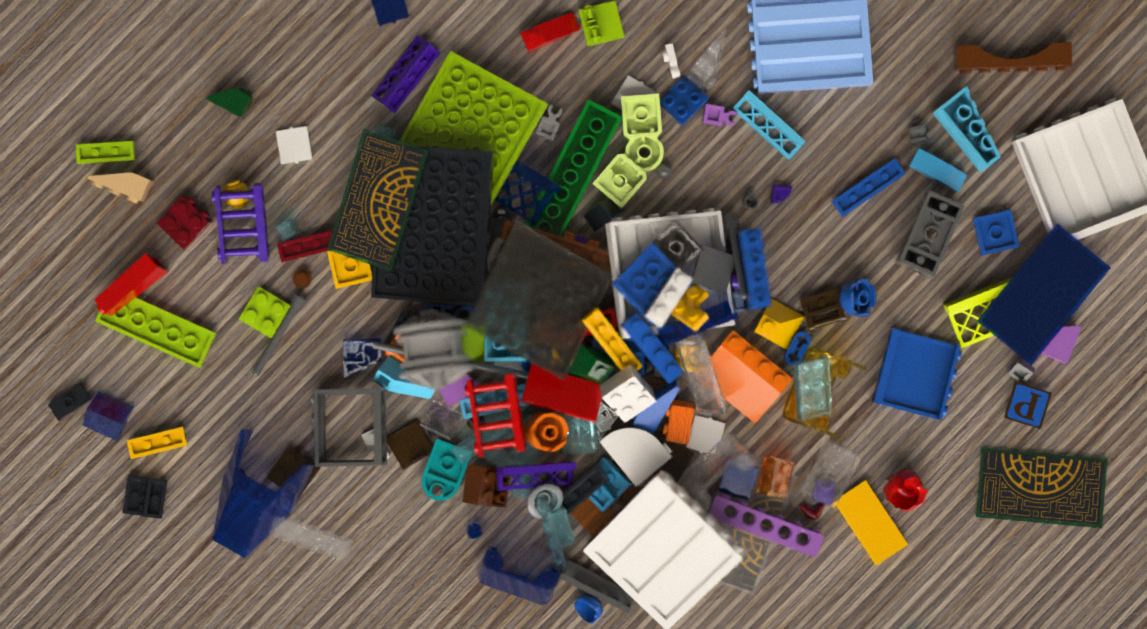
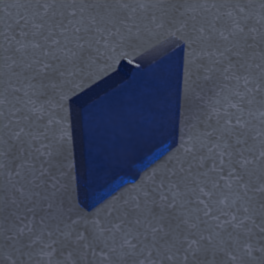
[371,0,409,26]
[718,459,758,500]

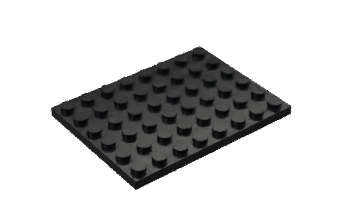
[371,145,494,307]

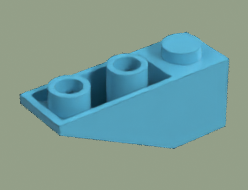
[372,356,436,399]

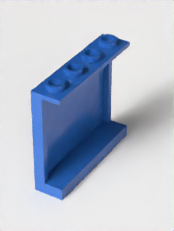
[737,228,771,311]
[872,328,962,420]

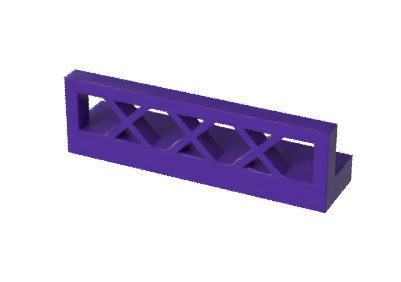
[371,35,440,113]
[497,461,576,491]

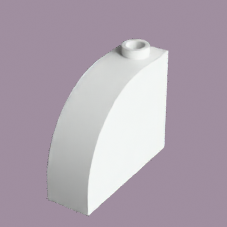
[599,428,672,487]

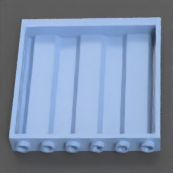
[747,0,873,94]

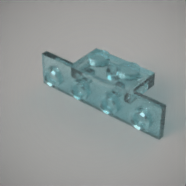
[537,497,575,572]

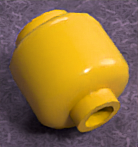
[222,179,250,209]

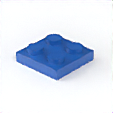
[972,210,1019,256]

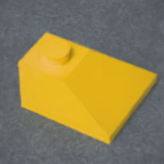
[753,298,805,350]

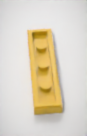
[581,307,643,371]

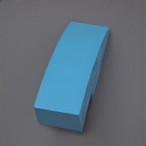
[908,148,967,193]

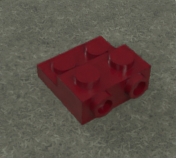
[157,195,211,250]

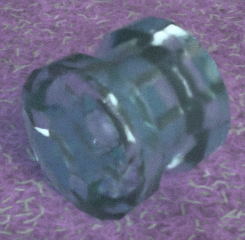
[275,219,299,242]

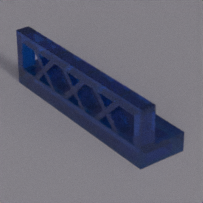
[657,300,739,346]

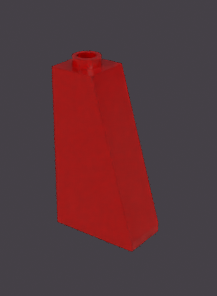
[94,253,168,316]

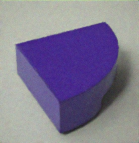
[771,184,792,204]

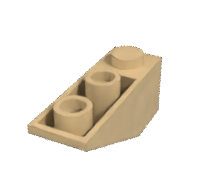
[87,172,153,204]

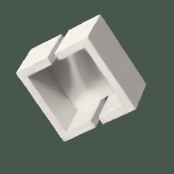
[599,364,656,422]

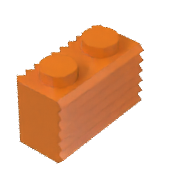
[662,400,695,444]

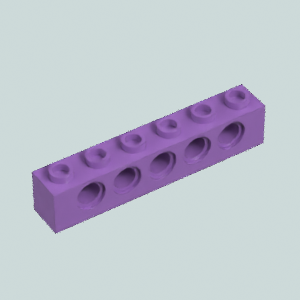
[707,493,824,557]

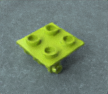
[578,1,625,47]

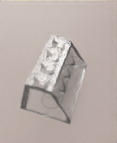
[675,333,727,414]

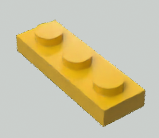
[126,427,188,459]

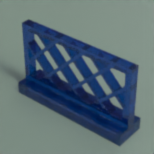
[495,160,561,225]

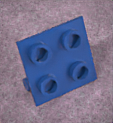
[660,76,709,125]

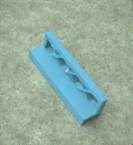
[732,90,806,160]

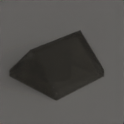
[651,221,704,269]

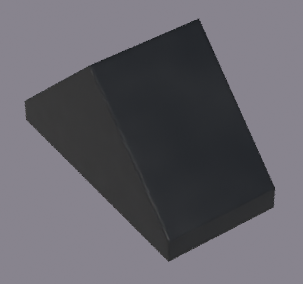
[584,198,626,232]

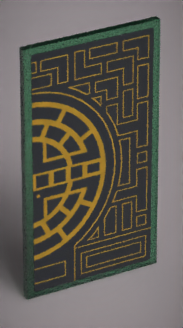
[327,129,429,272]
[975,448,1108,528]

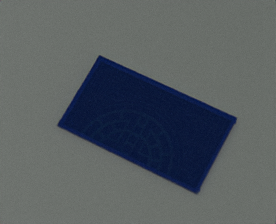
[977,223,1111,365]

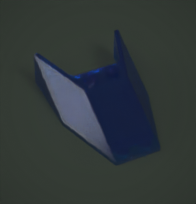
[212,429,315,558]

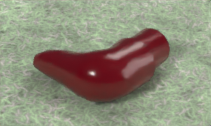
[799,503,825,520]

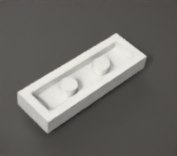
[644,268,693,327]

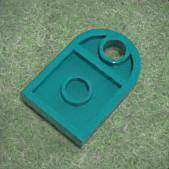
[421,439,472,501]

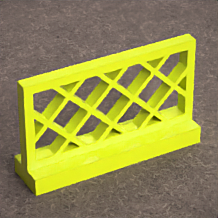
[943,276,1023,348]

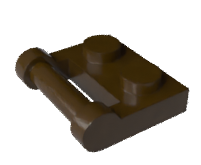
[800,288,847,332]

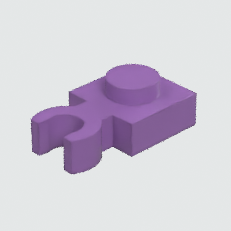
[701,104,737,126]

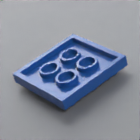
[611,242,692,325]

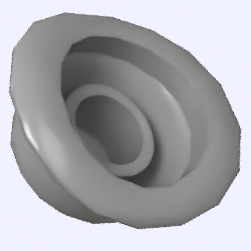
[527,484,563,518]

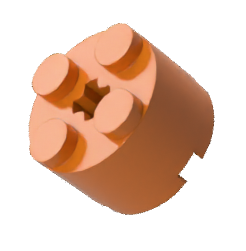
[524,411,568,452]

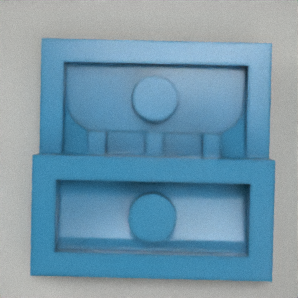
[589,456,632,512]

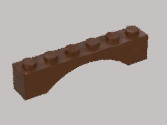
[953,42,1072,74]

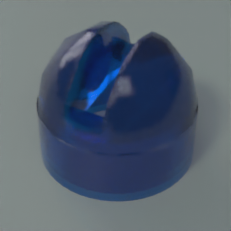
[466,522,483,539]

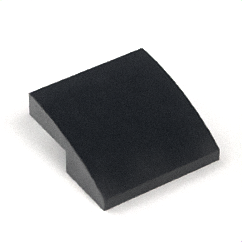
[122,475,168,519]

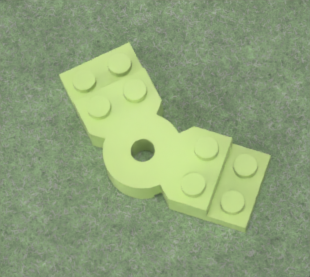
[593,93,664,209]

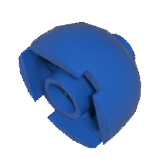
[839,279,876,317]

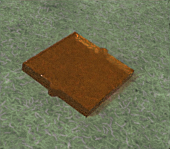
[571,498,616,538]

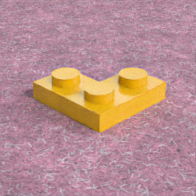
[670,283,709,331]

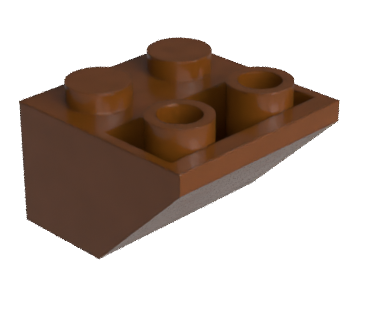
[462,464,510,508]

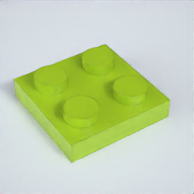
[239,286,291,339]

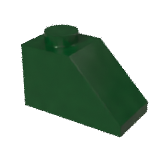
[207,88,253,119]

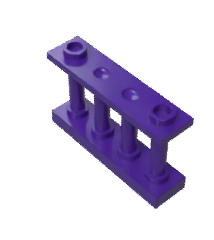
[212,182,270,264]

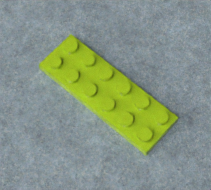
[95,298,217,368]

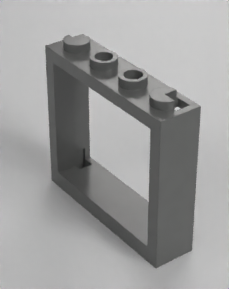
[311,388,387,467]

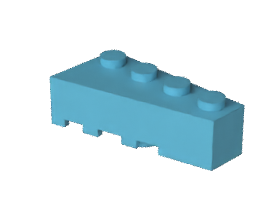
[932,86,1001,173]

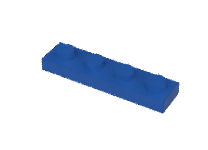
[831,158,906,217]
[621,312,684,384]

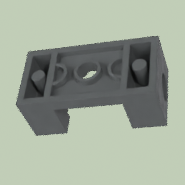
[895,190,965,278]

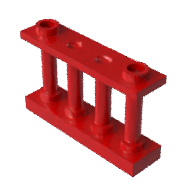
[465,373,527,458]

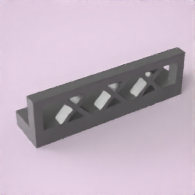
[559,559,634,613]

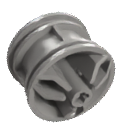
[393,310,473,390]

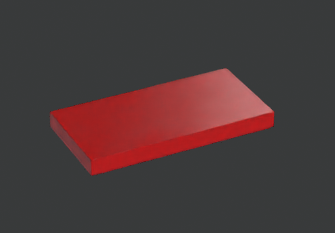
[521,364,602,423]

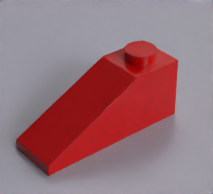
[520,12,580,54]

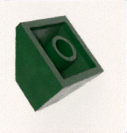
[560,341,614,384]

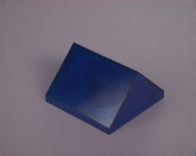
[83,391,134,441]

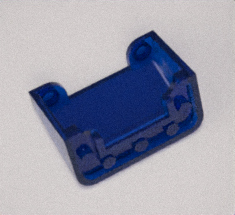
[478,545,561,605]

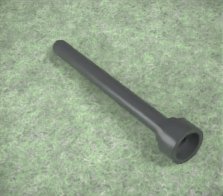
[723,215,748,299]
[252,293,307,376]

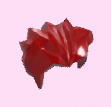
[883,469,928,511]

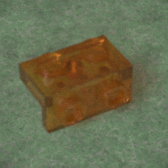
[758,456,794,499]

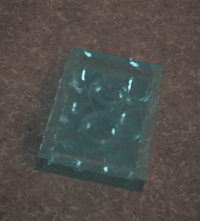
[794,357,832,421]

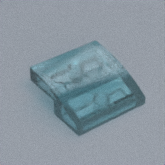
[559,416,598,455]

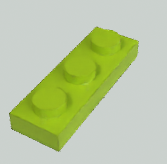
[76,141,135,164]

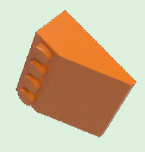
[696,330,793,423]

